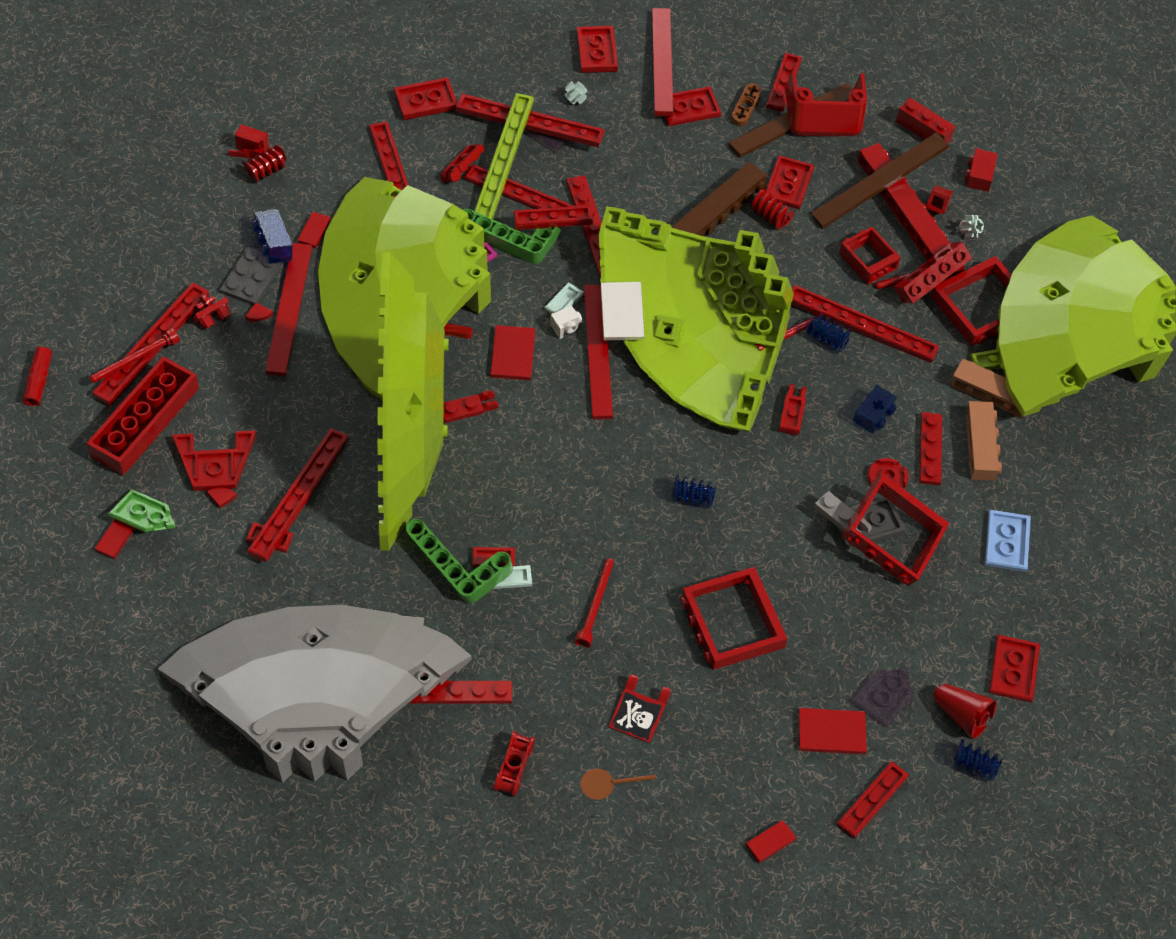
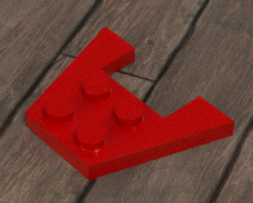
[172,430,257,491]

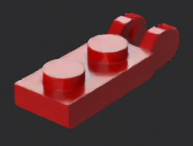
[440,144,485,183]
[779,384,807,435]
[444,390,499,423]

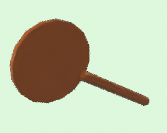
[580,769,656,800]

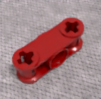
[494,731,536,797]

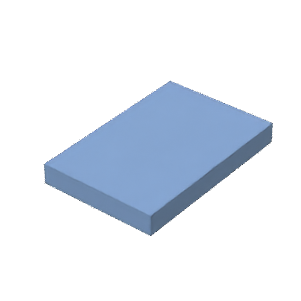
[985,509,1031,572]

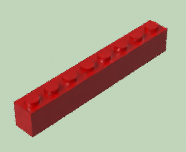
[857,143,950,261]

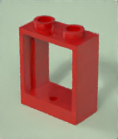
[839,227,901,285]

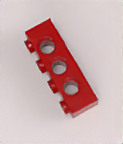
[893,242,972,304]

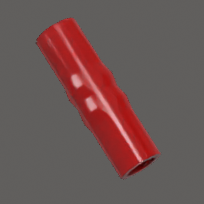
[22,347,52,406]

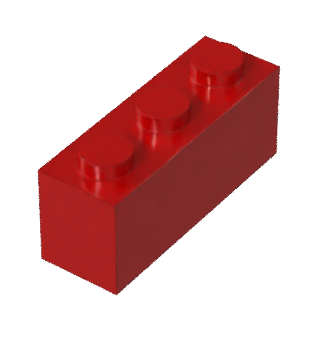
[896,98,955,144]

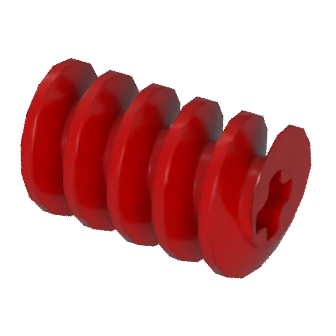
[243,145,286,182]
[752,189,794,229]

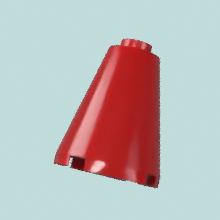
[933,683,997,739]

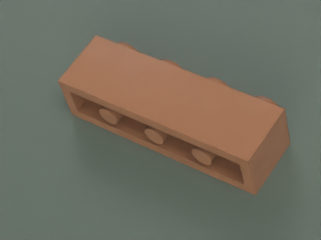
[950,359,1025,419]
[965,401,1002,481]

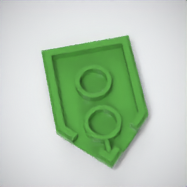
[108,489,175,532]

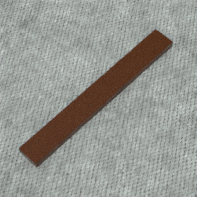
[729,83,853,158]
[812,132,948,229]

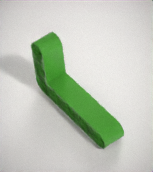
[463,209,562,264]
[406,519,513,603]

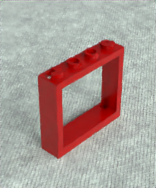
[930,256,1012,346]
[841,474,949,586]
[680,567,788,670]

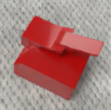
[228,124,270,158]

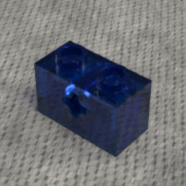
[853,385,897,433]

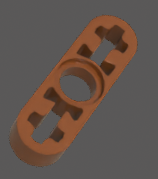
[731,83,761,126]

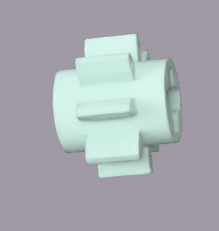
[565,81,587,105]
[959,215,984,238]

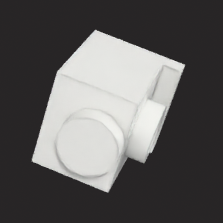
[550,305,582,339]

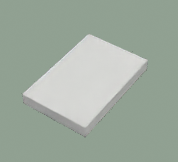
[601,282,644,340]

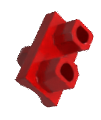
[193,294,231,330]

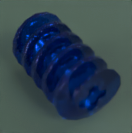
[806,313,851,353]
[672,475,717,508]
[954,739,1004,782]

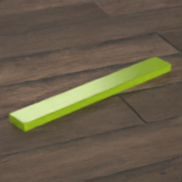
[474,93,534,219]

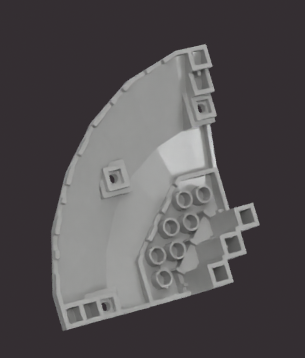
[158,605,471,783]

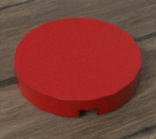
[867,458,909,489]

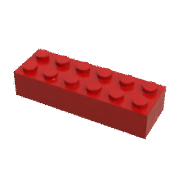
[86,356,199,476]

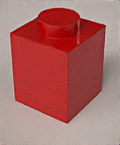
[926,185,954,214]

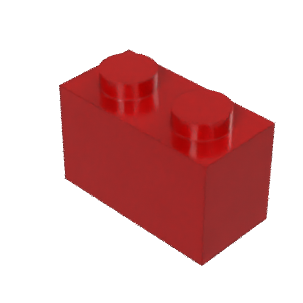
[964,148,998,192]

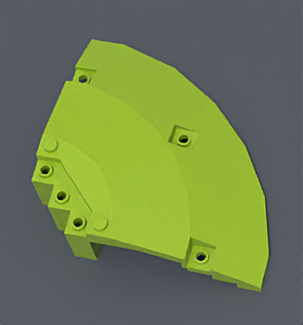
[318,177,491,400]
[599,206,794,433]
[996,215,1176,417]
[378,252,449,551]

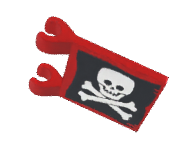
[608,674,671,743]

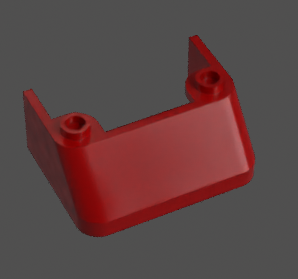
[785,71,867,137]

